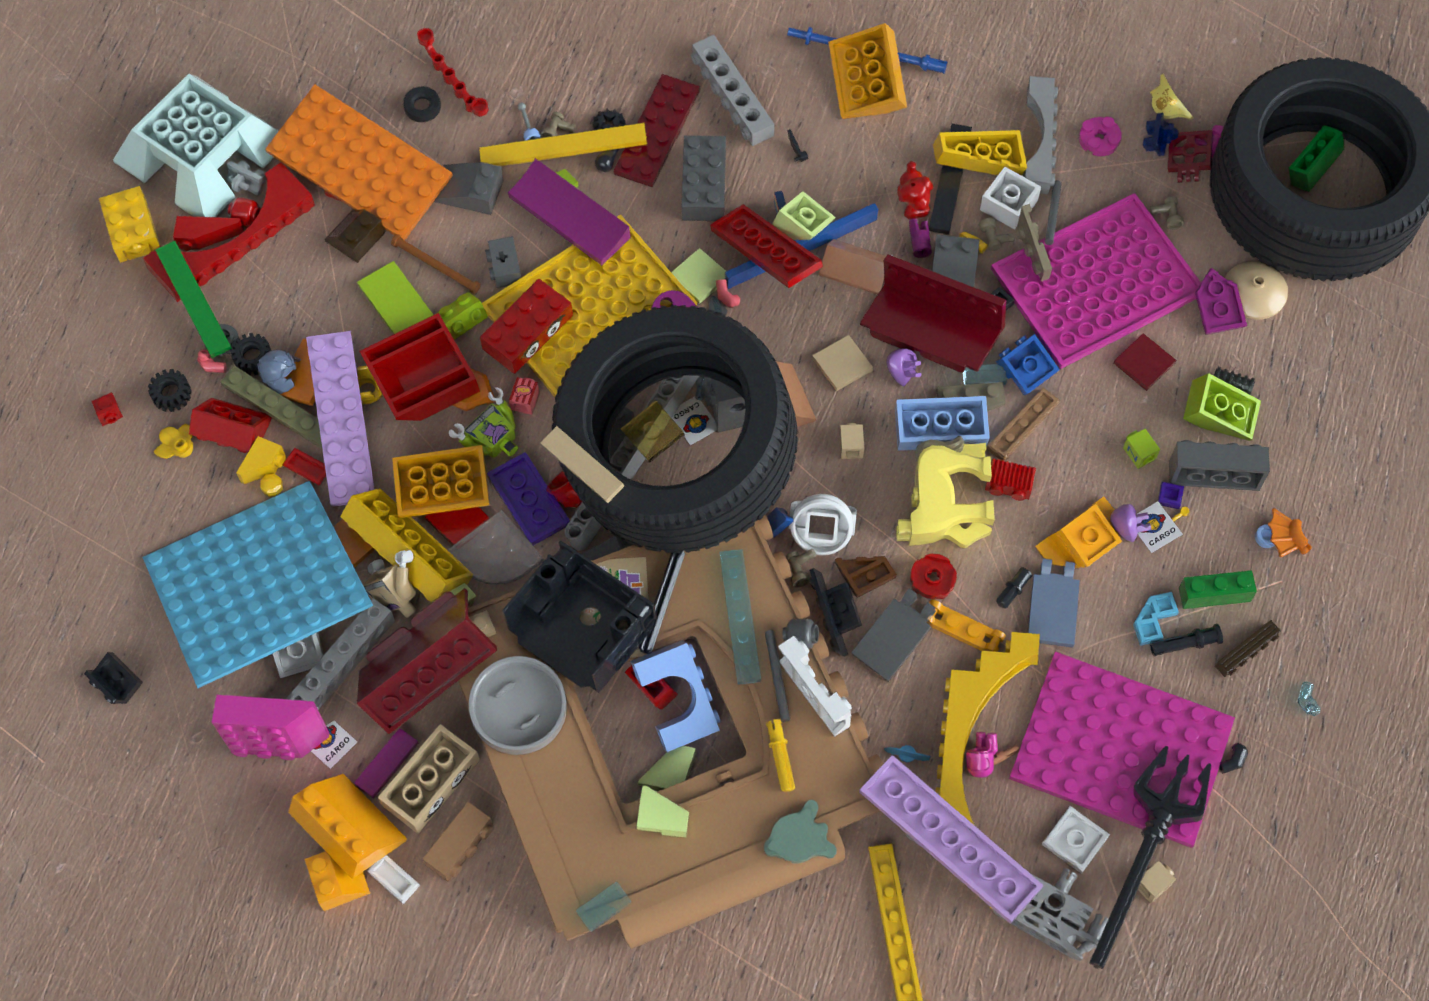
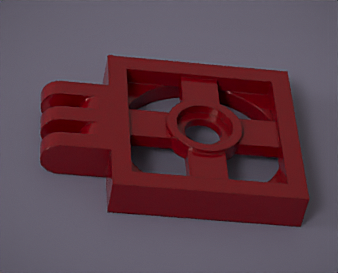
[1167,130,1213,183]

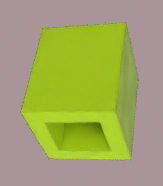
[1123,429,1160,469]

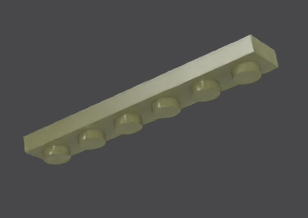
[221,366,323,450]

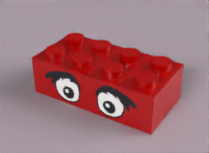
[480,279,573,374]

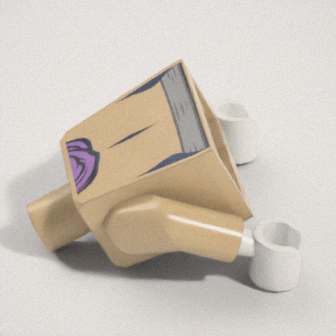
[363,550,416,618]

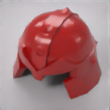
[546,471,582,508]

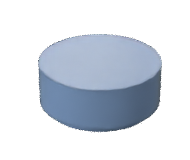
[1255,524,1275,548]

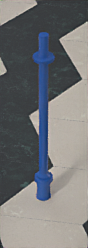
[787,27,948,74]

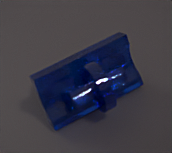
[1143,113,1179,156]

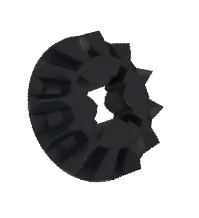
[593,108,626,130]

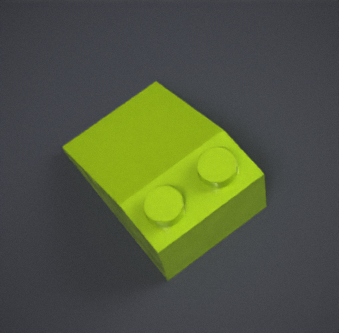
[1183,373,1261,441]

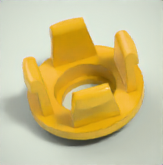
[357,365,382,404]

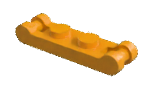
[927,599,1006,652]

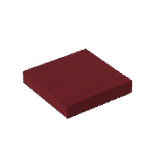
[1113,333,1177,391]

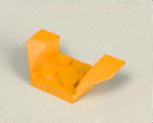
[1035,496,1122,568]

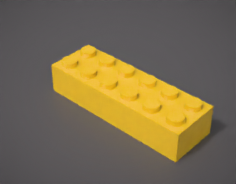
[340,488,474,602]

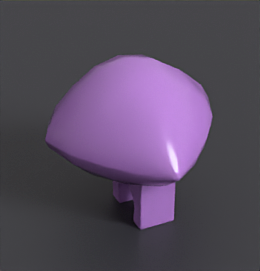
[886,349,921,386]
[1110,504,1151,542]

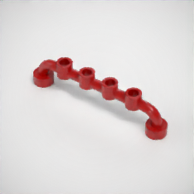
[417,28,489,117]

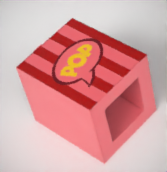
[509,377,540,415]

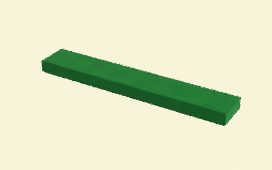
[155,241,232,358]

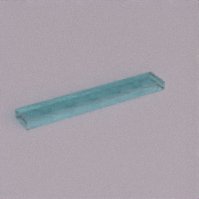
[719,549,761,685]

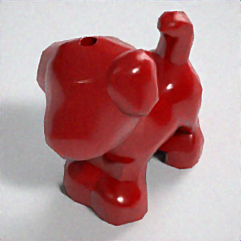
[897,161,933,219]

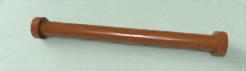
[391,234,481,294]

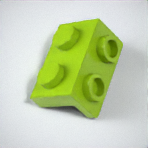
[434,292,488,340]

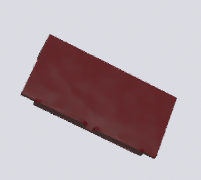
[860,254,1006,373]
[357,588,497,734]

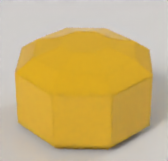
[260,474,283,497]

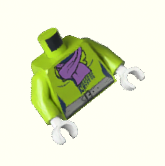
[449,387,518,458]

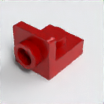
[91,392,123,426]

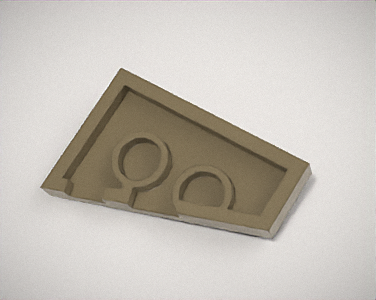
[1015,204,1052,281]

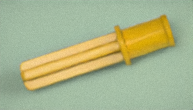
[766,719,795,792]

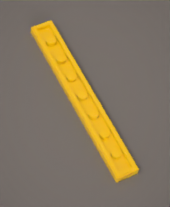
[480,123,647,166]
[868,843,923,1001]

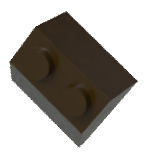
[325,209,385,263]

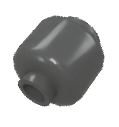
[782,619,819,649]

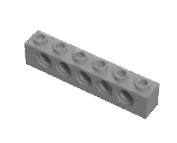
[691,35,774,146]
[286,598,395,710]

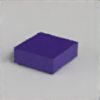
[1158,482,1184,509]

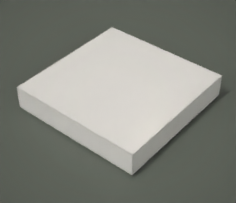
[1042,806,1110,874]

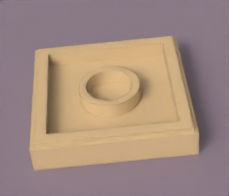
[812,335,873,391]

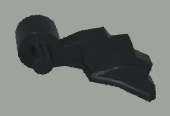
[787,129,808,162]

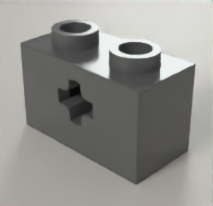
[485,236,521,288]

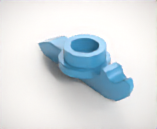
[884,745,931,763]

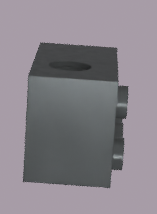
[704,377,745,432]

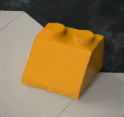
[304,851,370,911]

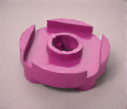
[1079,117,1122,156]

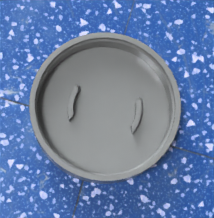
[469,656,567,755]

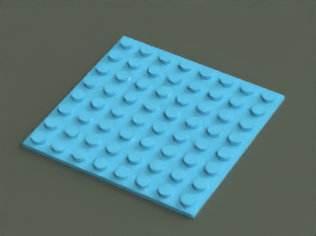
[142,481,373,688]

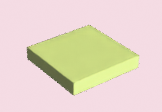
[671,248,726,304]

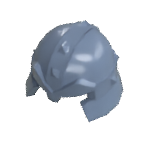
[257,350,301,394]

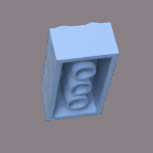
[895,396,990,451]

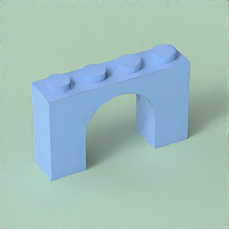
[630,640,721,752]

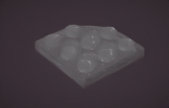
[448,510,544,585]

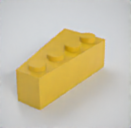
[933,130,1027,176]

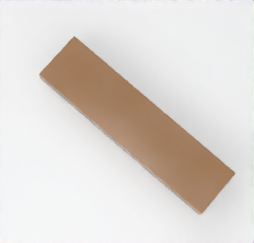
[986,387,1060,461]

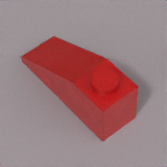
[173,216,244,251]

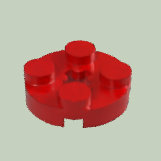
[910,554,957,599]

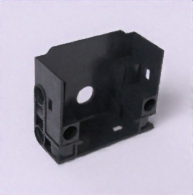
[502,540,657,693]

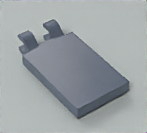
[1028,559,1080,648]

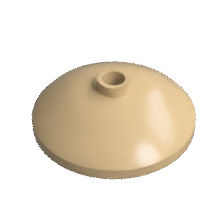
[1225,261,1288,319]

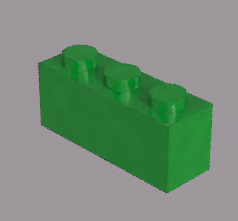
[1289,126,1345,192]
[1179,570,1257,609]

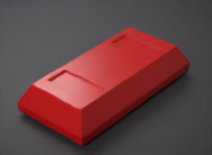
[282,448,326,485]

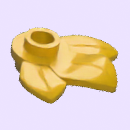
[153,423,193,459]

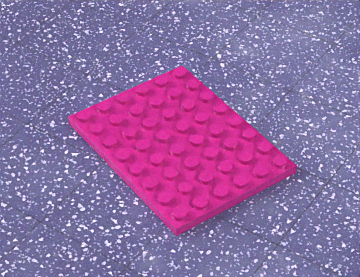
[990,193,1201,369]
[1009,652,1235,848]

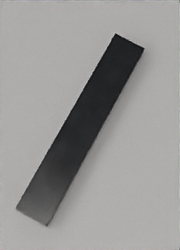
[929,123,972,235]

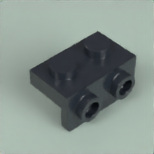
[84,652,143,704]

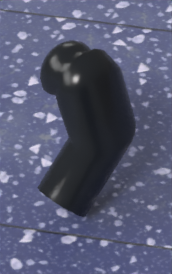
[1219,743,1248,774]

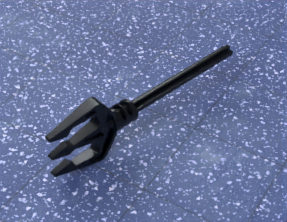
[1089,746,1211,969]

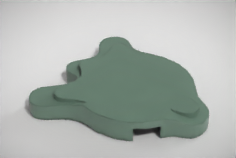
[764,800,837,864]

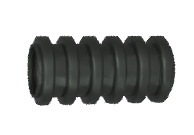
[1214,367,1255,395]

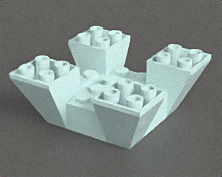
[113,74,279,217]

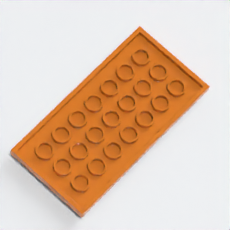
[265,84,453,241]

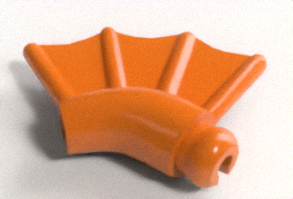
[1268,508,1312,557]

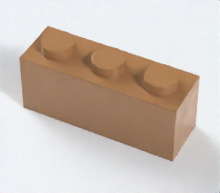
[423,802,493,882]

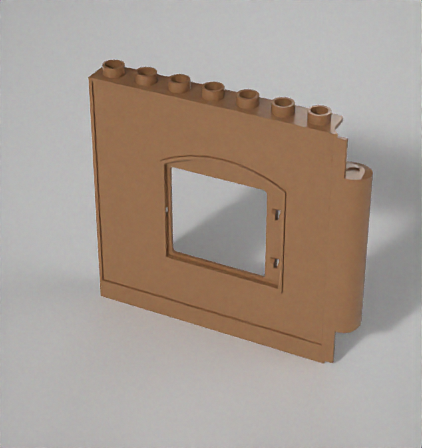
[458,515,883,949]

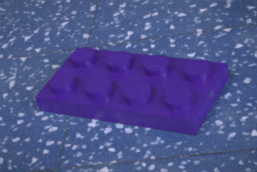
[487,452,570,547]

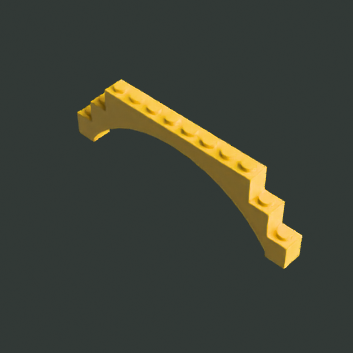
[935,632,1040,909]

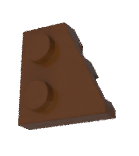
[834,556,897,598]

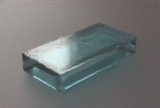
[576,881,631,932]

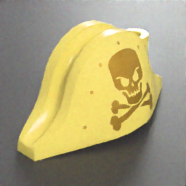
[1150,74,1193,120]

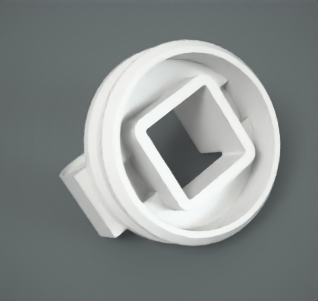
[788,494,857,555]

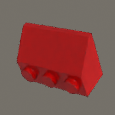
[189,397,272,453]

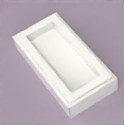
[367,855,420,904]

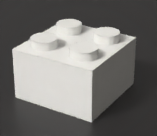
[980,167,1041,230]

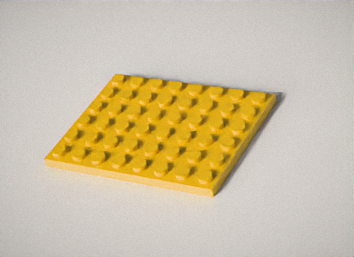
[482,214,697,397]

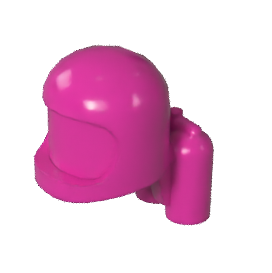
[966,732,998,778]

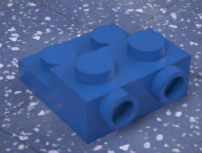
[996,334,1060,396]

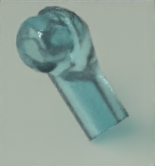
[1298,682,1321,716]

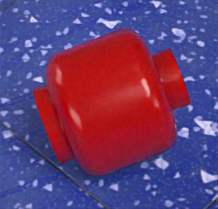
[228,197,261,227]

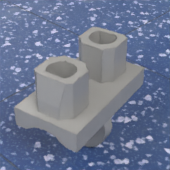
[227,160,266,196]

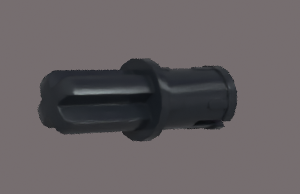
[996,567,1032,609]

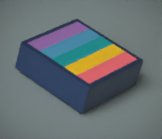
[774,191,786,214]

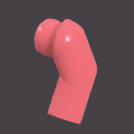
[716,279,740,308]
[197,349,227,373]

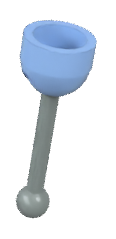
[518,103,541,141]

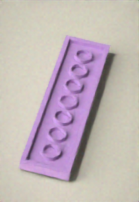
[306,331,375,507]
[860,755,1044,924]

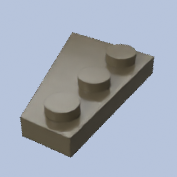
[936,382,1006,412]

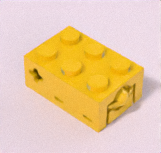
[99,186,160,263]

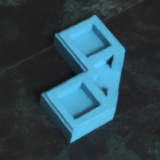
[1133,592,1179,646]

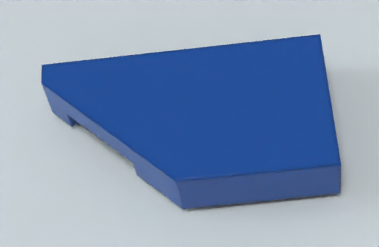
[767,507,794,538]

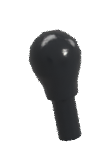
[595,148,620,172]

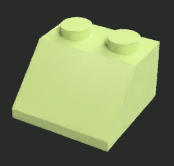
[772,191,835,240]

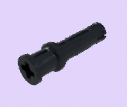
[1150,623,1223,657]

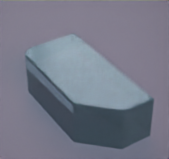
[963,364,1007,385]

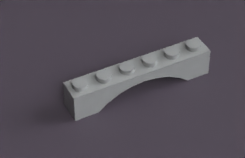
[1024,76,1058,194]

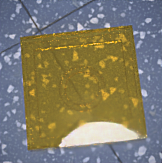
[621,401,685,463]

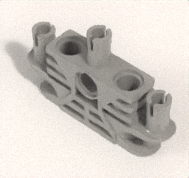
[993,868,1108,961]

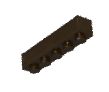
[1215,620,1281,677]

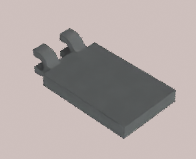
[851,588,936,682]

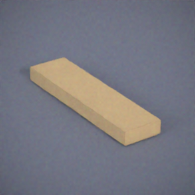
[541,426,624,503]

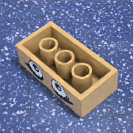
[378,724,480,834]

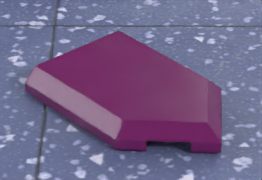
[1195,268,1247,335]

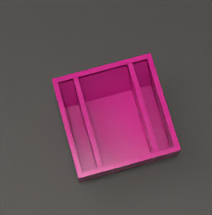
[212,695,330,760]

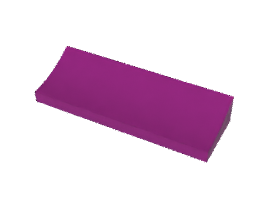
[508,158,630,266]

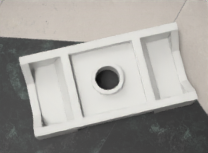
[778,636,852,737]

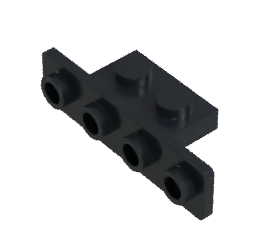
[809,568,862,657]

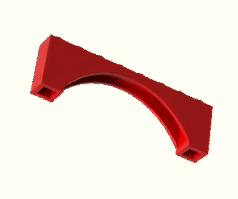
[143,162,315,302]

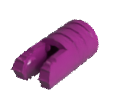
[909,219,932,258]

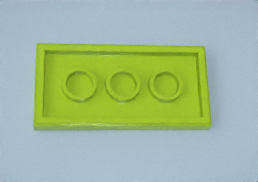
[357,261,433,334]

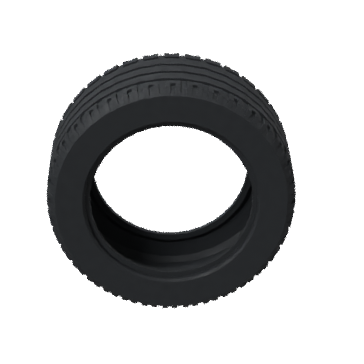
[1210,57,1429,281]
[552,305,798,553]

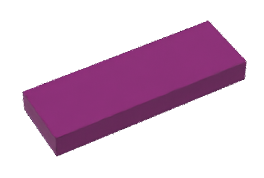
[354,728,419,799]

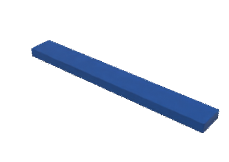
[725,203,878,289]

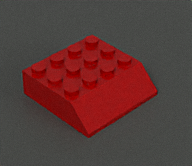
[359,313,480,421]

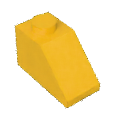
[236,436,286,484]

